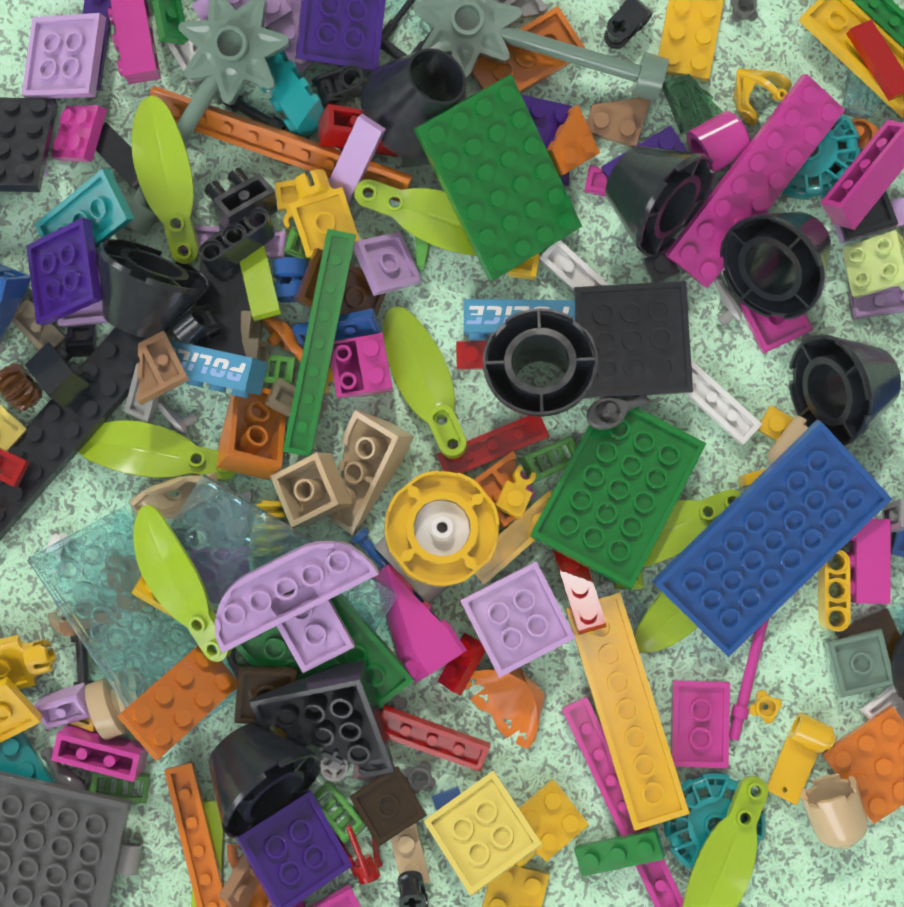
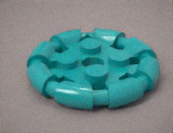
[782,115,861,200]
[663,772,766,869]

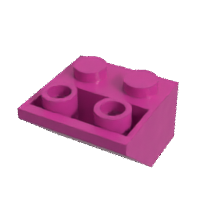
[331,333,393,398]

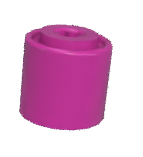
[686,111,750,174]

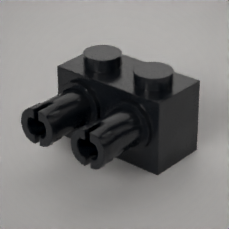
[204,168,278,228]

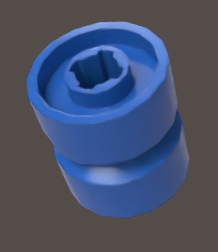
[272,257,308,303]

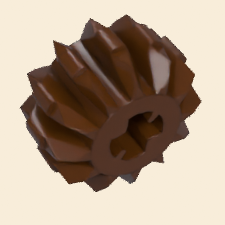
[0,363,42,411]

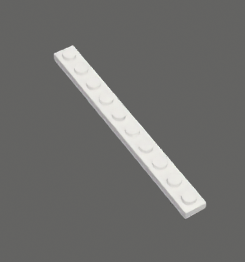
[539,240,762,445]

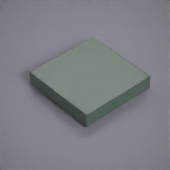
[825,629,894,698]

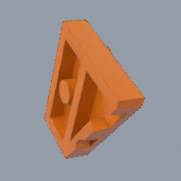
[547,105,600,176]
[474,451,527,528]

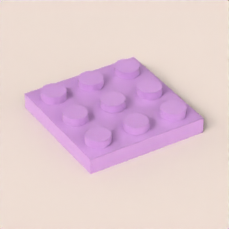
[21,13,106,99]
[460,561,575,678]

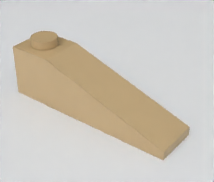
[331,410,414,535]

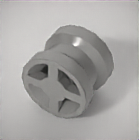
[320,757,350,782]

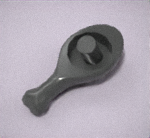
[586,395,650,430]
[40,747,86,790]

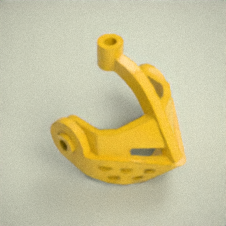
[734,68,792,126]

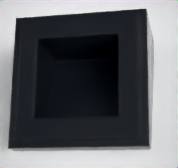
[65,324,97,357]

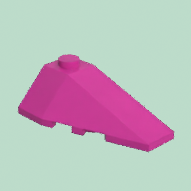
[374,564,466,683]

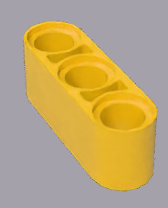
[818,550,851,632]

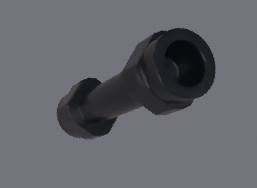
[223,94,287,131]
[71,629,94,686]

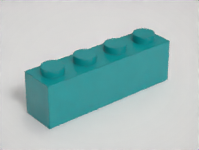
[259,27,324,138]

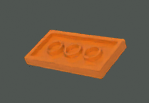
[471,6,586,93]
[117,645,237,761]

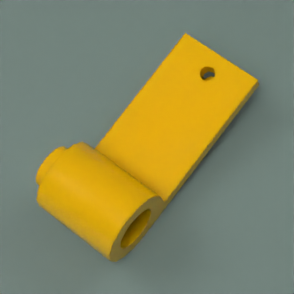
[767,712,836,805]

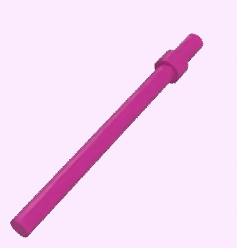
[729,619,769,741]

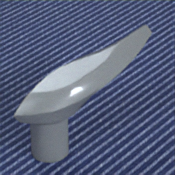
[714,276,742,326]
[157,398,198,435]

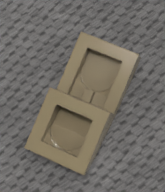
[241,311,270,372]

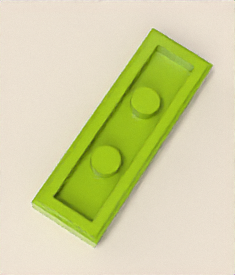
[240,245,281,321]

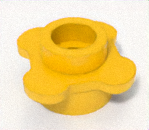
[749,690,782,724]

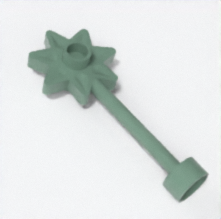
[121,0,291,236]
[414,0,669,102]

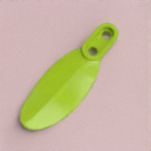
[132,96,200,264]
[354,179,476,256]
[383,306,467,459]
[78,421,237,482]
[643,489,741,568]
[133,505,233,662]
[634,591,698,653]
[682,776,768,907]

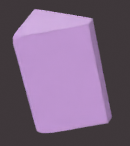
[34,683,90,730]

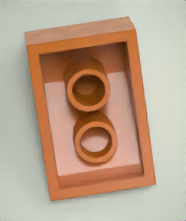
[217,387,286,480]

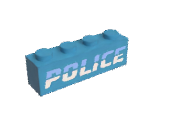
[463,299,575,341]
[170,340,268,398]

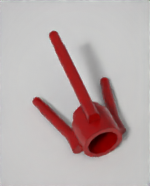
[333,825,383,884]

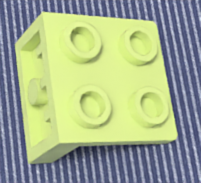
[843,230,904,298]

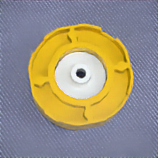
[384,470,499,587]

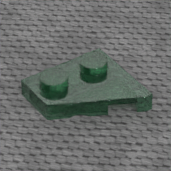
[662,74,727,135]

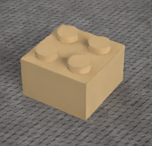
[270,452,352,528]

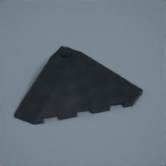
[249,659,395,777]

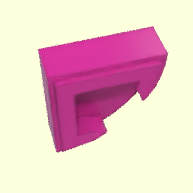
[584,165,608,197]

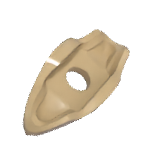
[129,473,218,519]

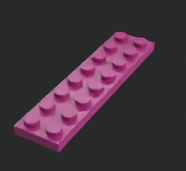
[665,74,845,288]

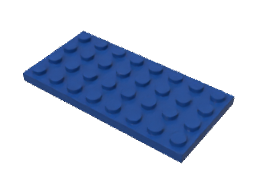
[652,420,892,657]

